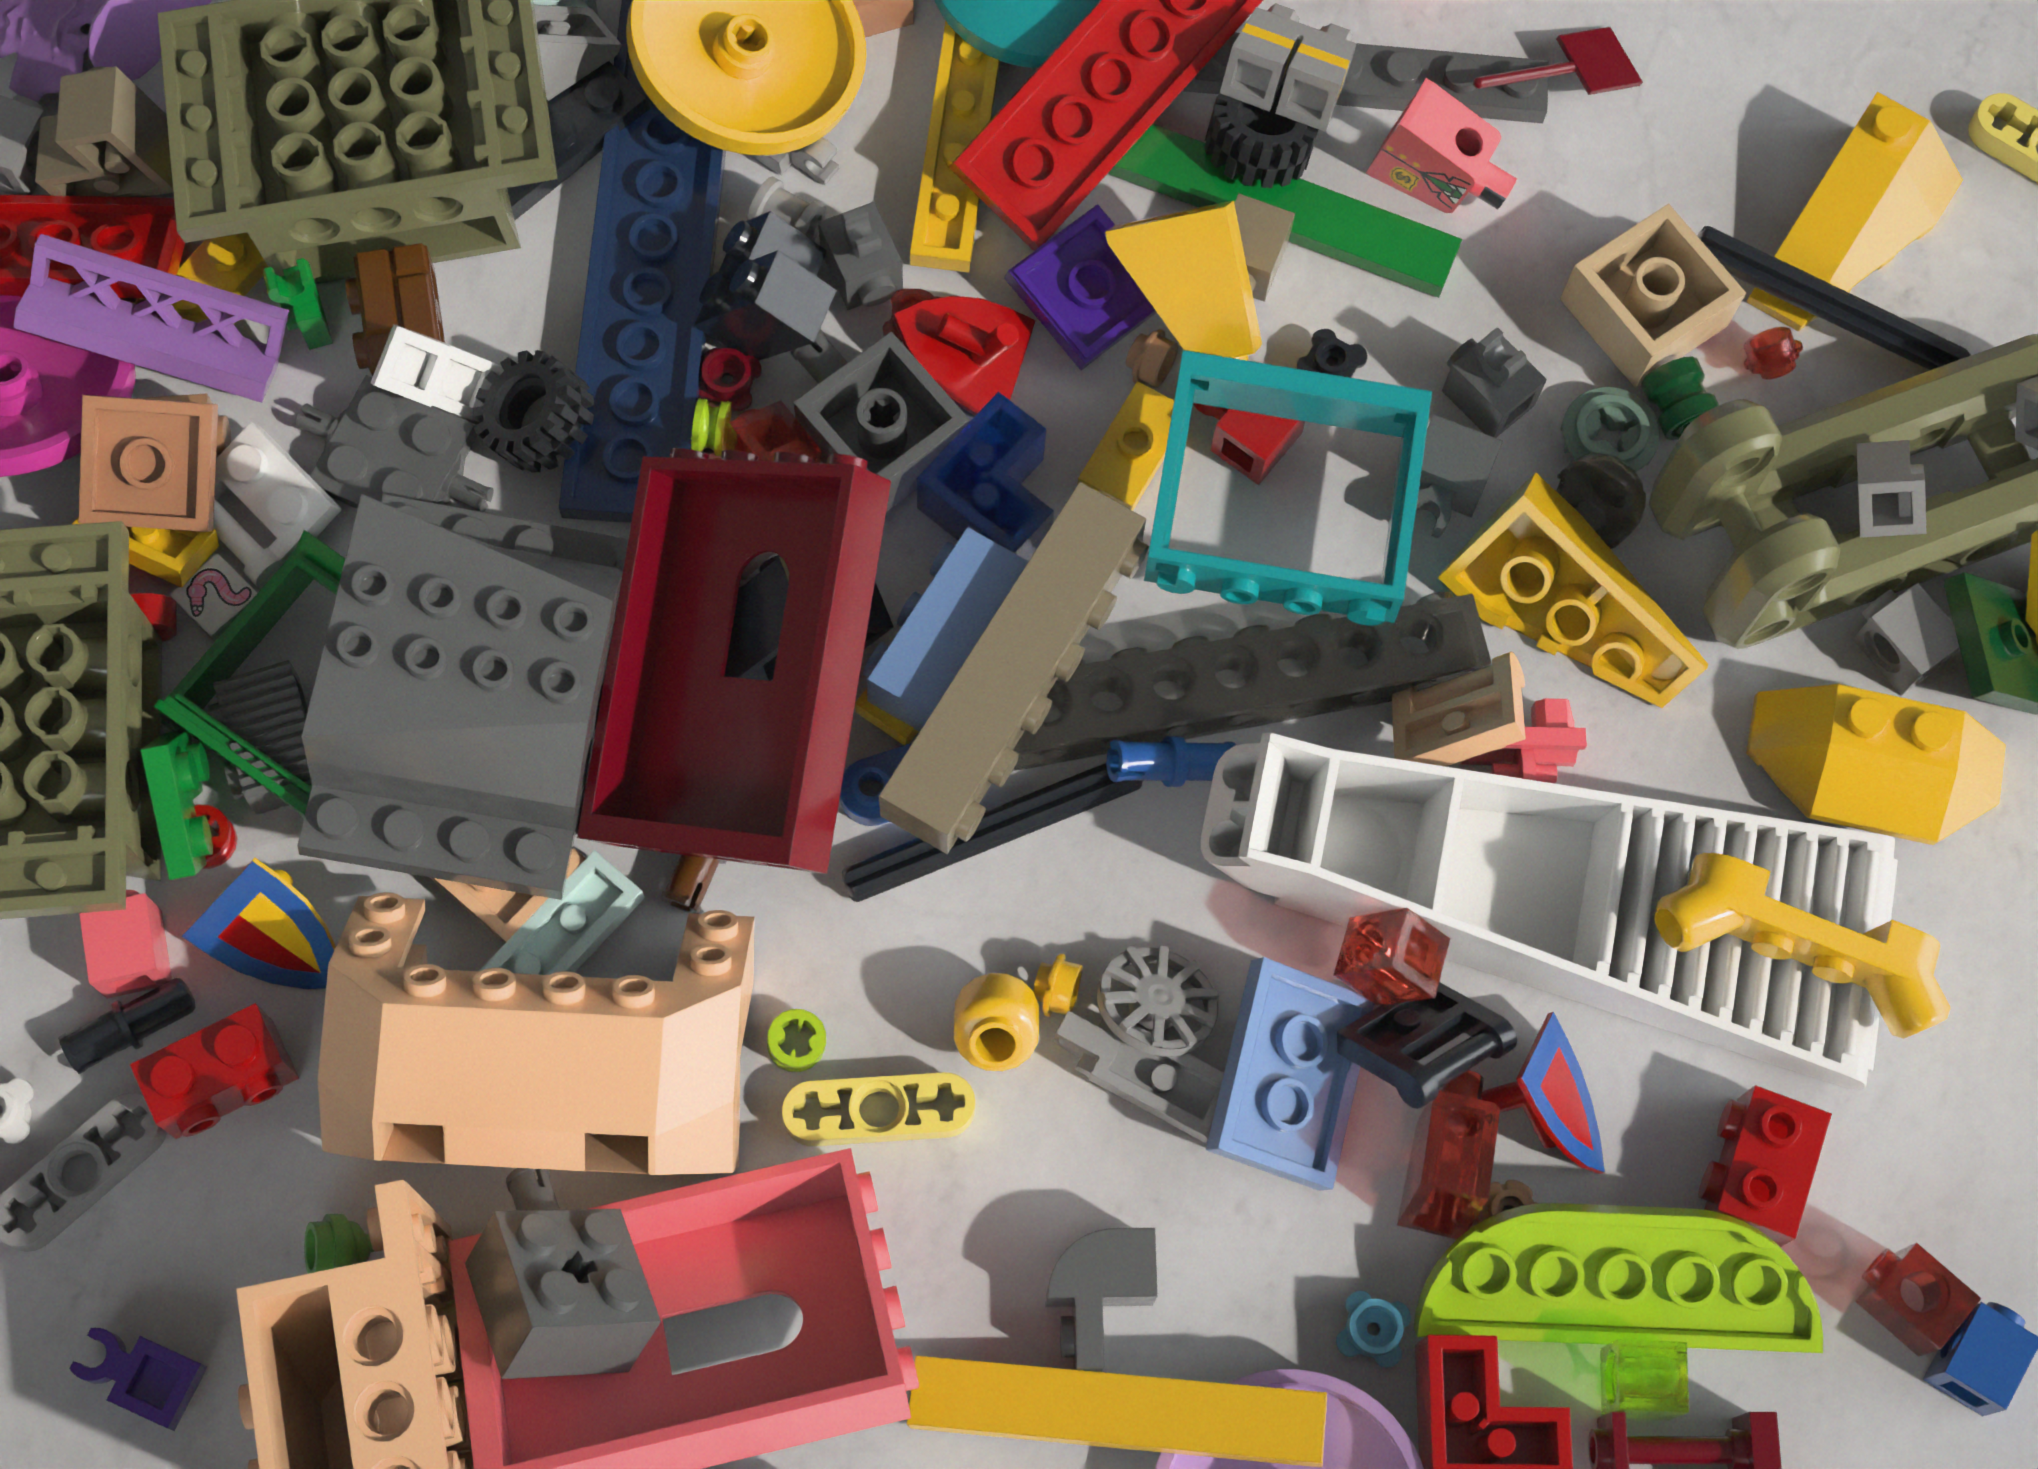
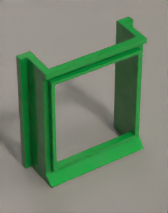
[154,530,345,820]

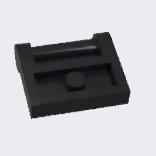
[1337,976,1517,1109]

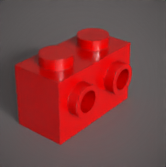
[129,1003,299,1139]
[1698,1085,1832,1247]

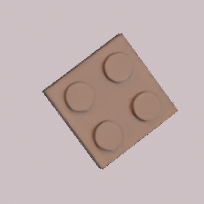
[78,395,218,532]

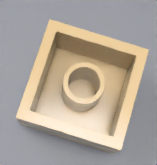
[1560,203,1746,388]

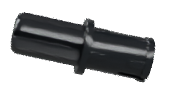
[58,978,196,1074]

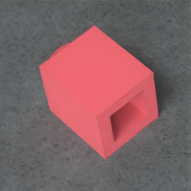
[79,890,172,999]

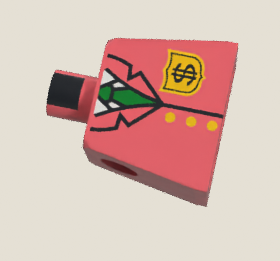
[1366,78,1517,213]

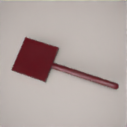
[1473,27,1643,95]

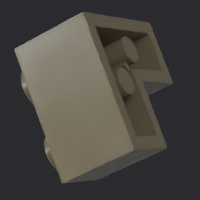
[35,66,173,197]

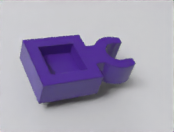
[69,1327,207,1431]

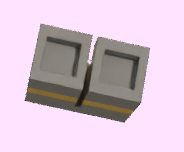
[1220,3,1357,132]

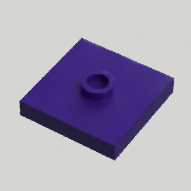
[1004,204,1157,371]

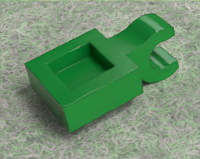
[263,258,333,350]

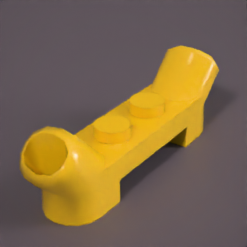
[1654,853,1951,1039]

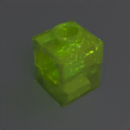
[1600,1339,1689,1421]

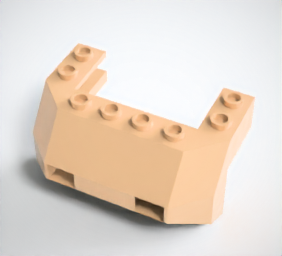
[318,892,754,1175]

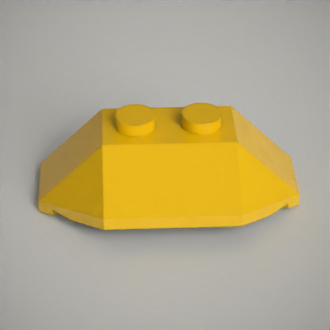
[1746,684,2006,845]

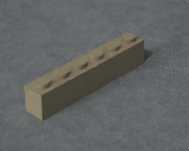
[879,482,1149,854]

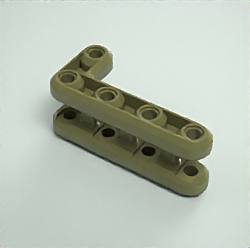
[1649,334,2038,649]

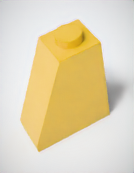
[1105,200,1262,361]

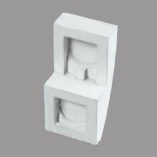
[370,324,501,423]

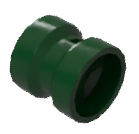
[1641,356,1719,440]

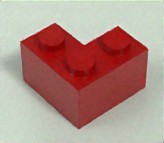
[1415,1335,1573,1469]

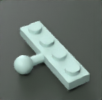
[479,850,645,975]

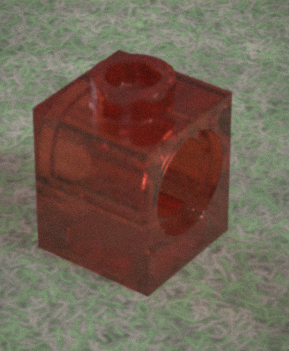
[1333,908,1450,1006]
[1855,1242,1982,1357]

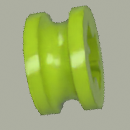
[691,398,731,457]
[767,1009,826,1072]

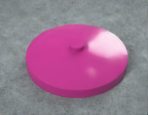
[0,296,136,477]

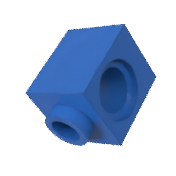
[1923,1302,2038,1417]

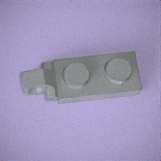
[1053,1011,1224,1143]

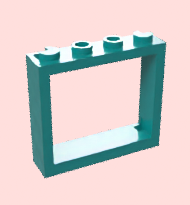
[1144,350,1432,626]

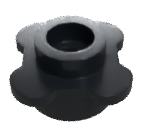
[1296,329,1367,378]

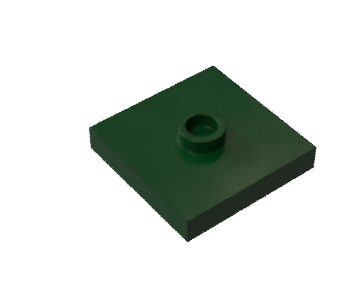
[1943,572,2038,715]

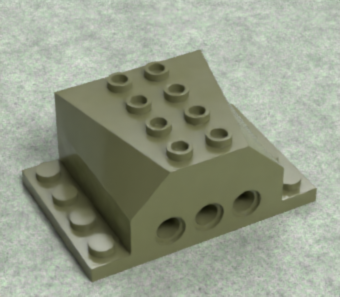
[157,0,558,283]
[0,521,162,919]

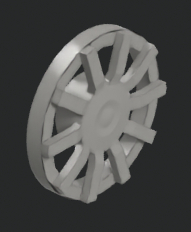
[1097,945,1219,1057]

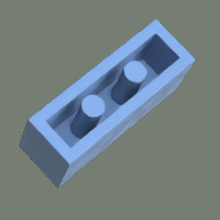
[863,527,1029,732]

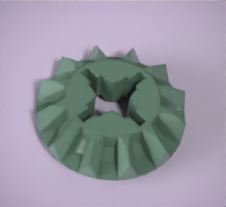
[1560,387,1660,481]

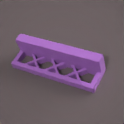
[13,234,289,403]

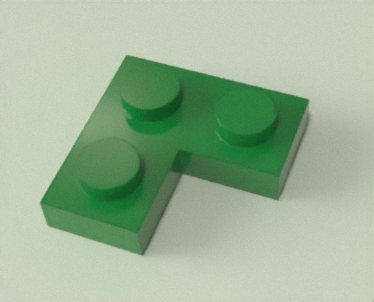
[140,730,213,880]

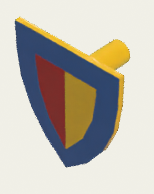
[182,857,336,989]

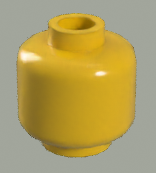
[953,973,1039,1072]

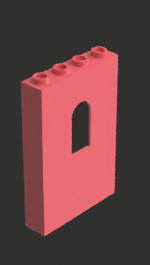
[448,1148,919,1469]

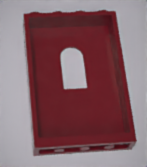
[577,448,891,874]

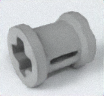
[747,176,827,241]

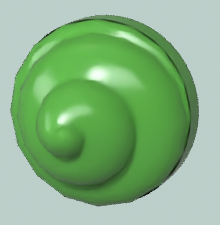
[304,1214,374,1274]

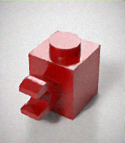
[1193,403,1306,486]

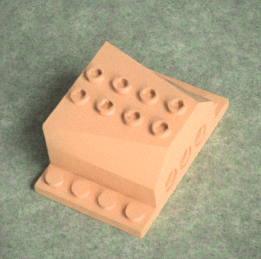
[236,1179,474,1469]

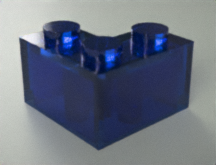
[917,391,1054,561]

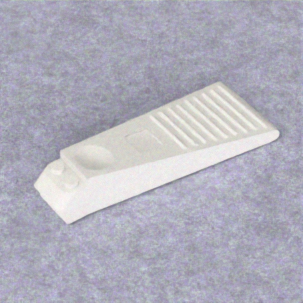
[1200,733,1898,1089]

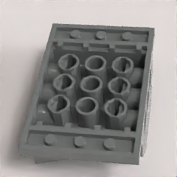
[297,494,628,900]

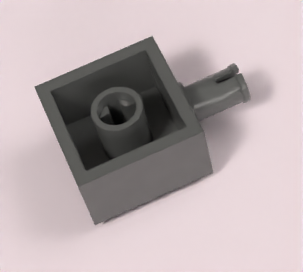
[790,329,970,512]
[465,1168,661,1379]

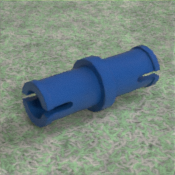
[1106,736,1236,787]

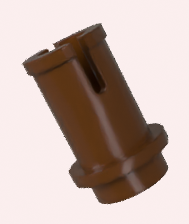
[660,855,727,914]

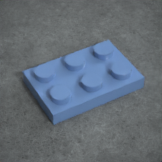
[1206,957,1375,1191]

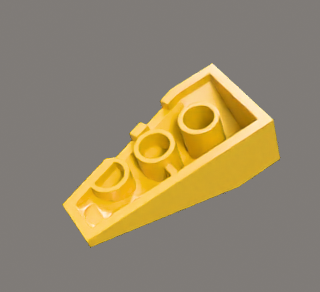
[1746,91,1963,332]
[1438,472,1708,708]

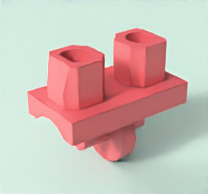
[1460,698,1587,783]

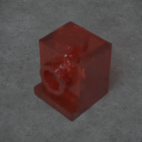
[725,400,822,463]

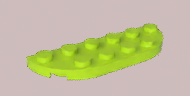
[1413,1203,1823,1353]

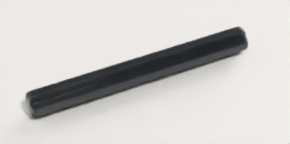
[1697,226,1971,370]
[842,763,1143,902]

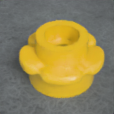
[1033,953,1083,1017]

